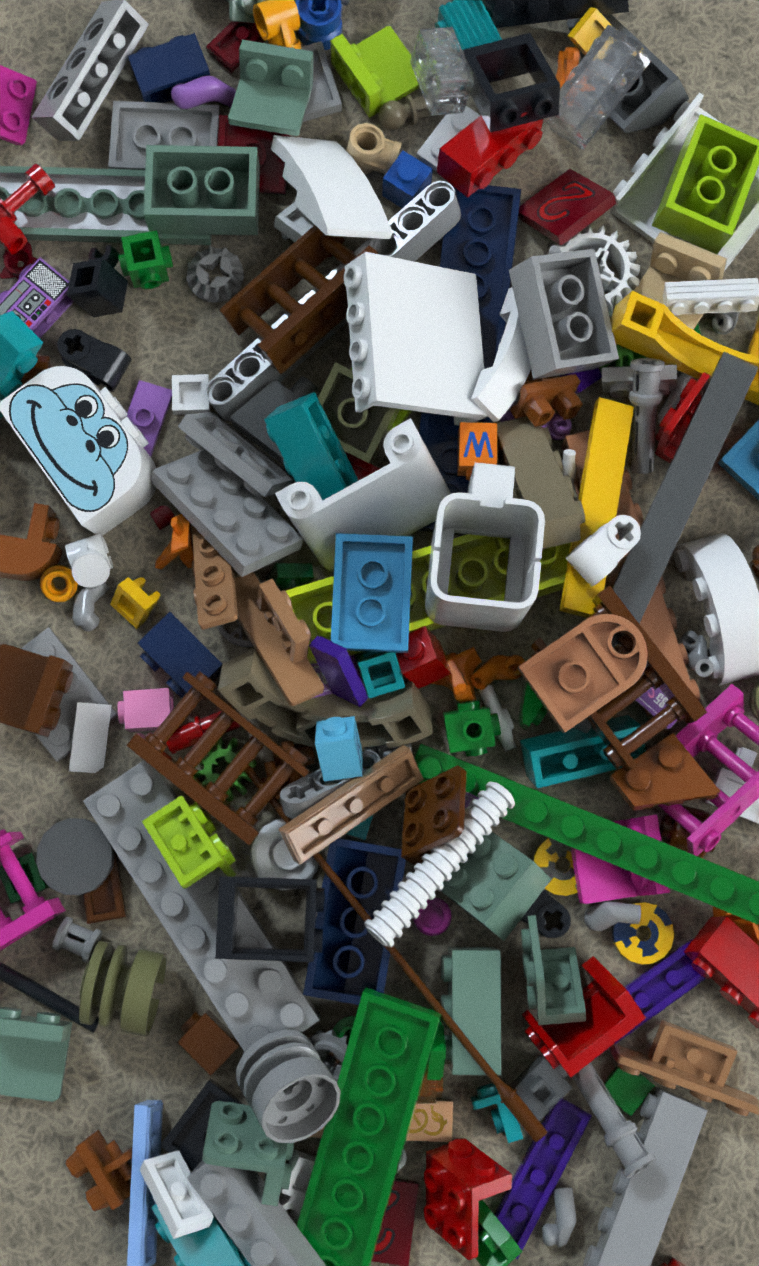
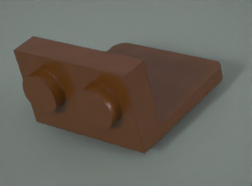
[0,644,74,738]
[401,766,467,865]

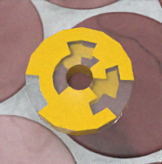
[533,838,578,896]

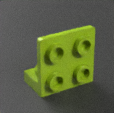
[330,26,427,118]
[142,795,237,889]

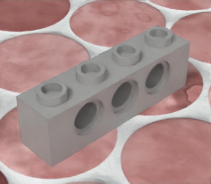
[31,0,149,141]

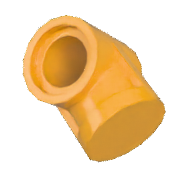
[253,0,302,49]

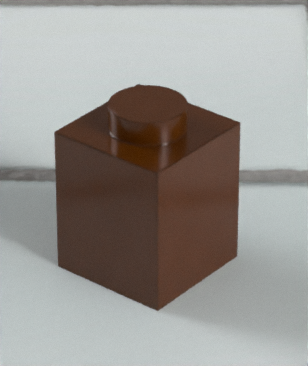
[178,1010,240,1076]

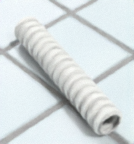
[365,781,515,947]

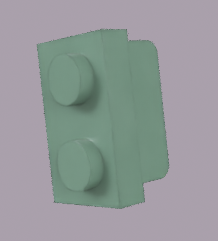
[521,915,586,1025]
[0,1007,72,1102]
[202,1101,294,1206]

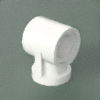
[65,533,113,588]

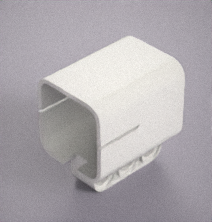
[425,462,545,632]

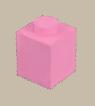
[118,688,174,732]

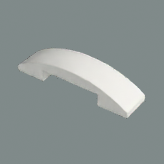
[471,287,531,422]

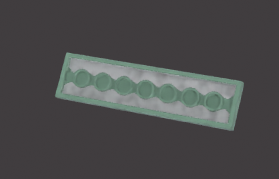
[0,166,212,245]

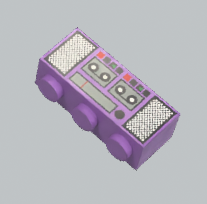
[0,258,74,338]

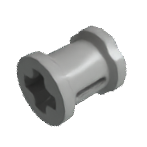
[52,916,103,964]

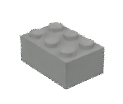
[509,249,619,380]

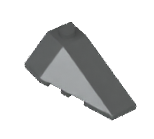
[566,14,689,134]

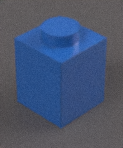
[382,150,433,209]

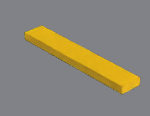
[559,397,634,618]

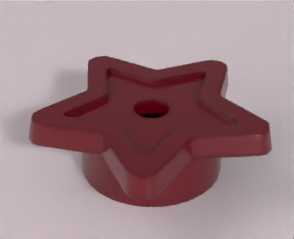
[0,242,38,280]

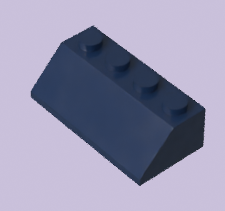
[303,838,406,1005]

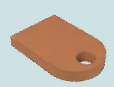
[517,614,648,733]

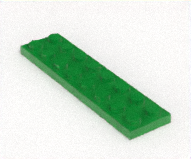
[297,988,442,1266]

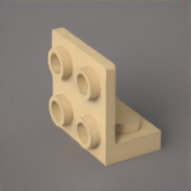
[634,232,727,330]

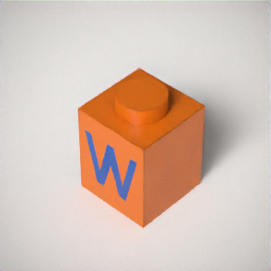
[457,422,497,481]

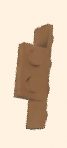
[191,524,238,630]
[234,572,324,706]
[610,1020,759,1116]

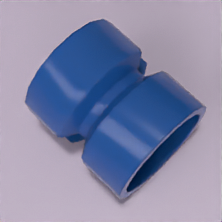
[296,0,342,50]

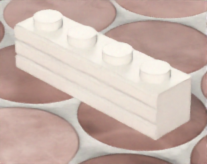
[663,278,759,315]

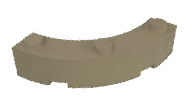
[218,648,432,751]

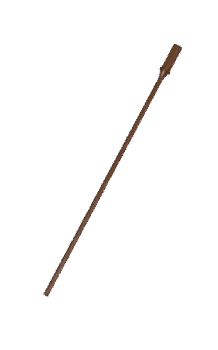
[244,765,548,1143]

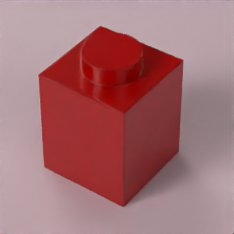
[395,626,452,689]

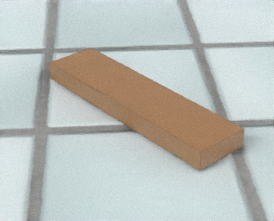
[278,745,424,865]

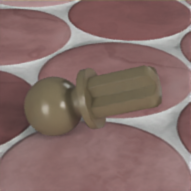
[379,93,443,130]

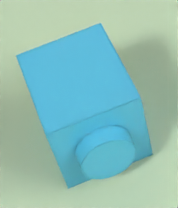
[315,716,363,782]

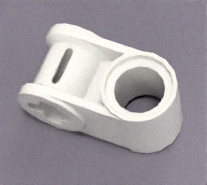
[566,515,641,587]

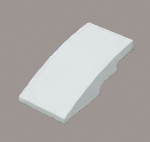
[271,135,392,239]

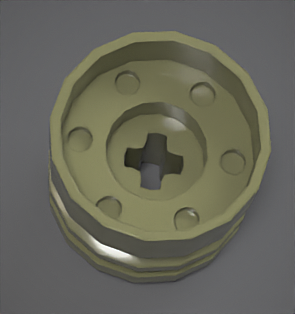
[79,941,167,1037]

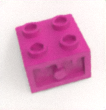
[0,65,37,145]
[571,815,670,904]

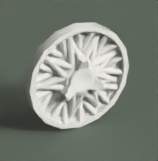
[250,819,320,891]

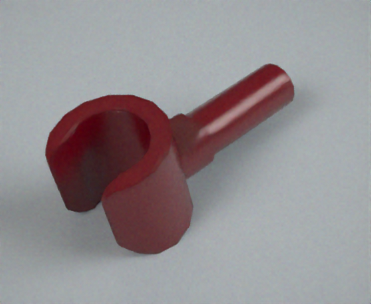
[150,505,175,530]

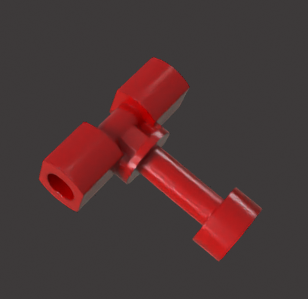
[0,163,55,255]

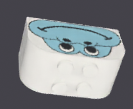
[0,366,156,535]

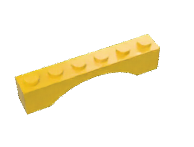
[610,291,759,405]

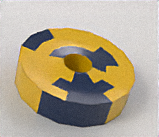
[611,902,674,965]

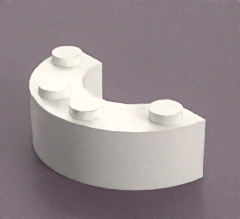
[674,533,759,686]

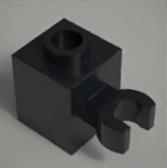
[67,245,128,317]

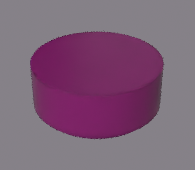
[413,897,452,936]

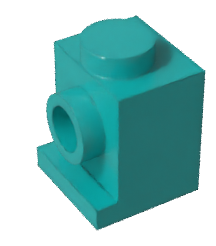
[355,651,405,699]

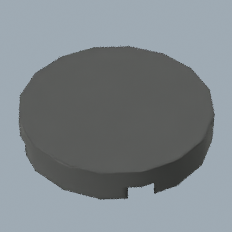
[36,818,115,895]

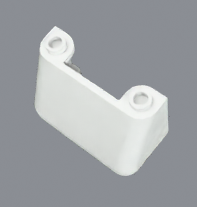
[275,418,451,572]

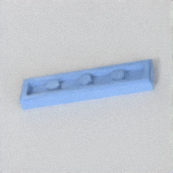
[127,1100,163,1266]

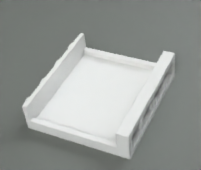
[610,92,759,271]
[344,252,487,425]

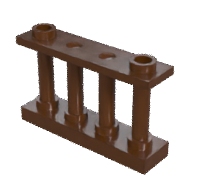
[219,225,379,374]
[531,585,707,771]
[126,671,310,845]

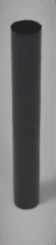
[0,962,99,1033]

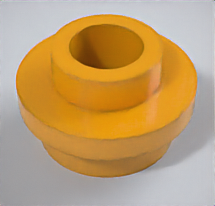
[40,565,78,602]

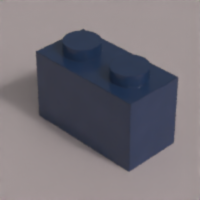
[128,33,210,103]
[137,612,222,699]

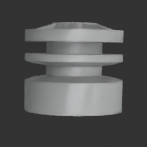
[236,1029,341,1143]

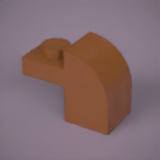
[0,503,63,581]

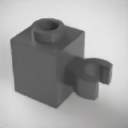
[509,1054,572,1121]

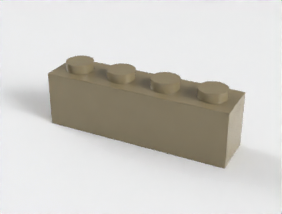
[497,416,585,549]

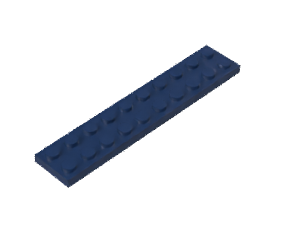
[419,185,521,536]

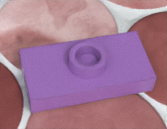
[126,380,172,457]

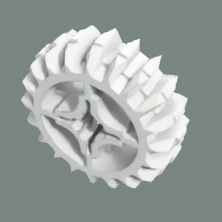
[548,225,640,317]

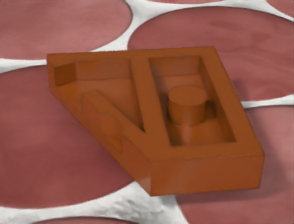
[610,733,720,811]

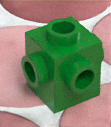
[119,230,173,289]
[443,700,501,757]

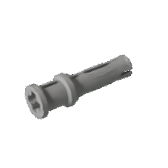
[629,358,665,474]
[572,1062,657,1179]

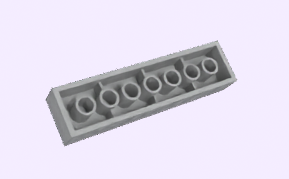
[83,760,321,1052]

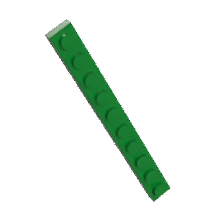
[415,743,759,925]

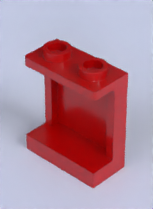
[521,956,646,1078]

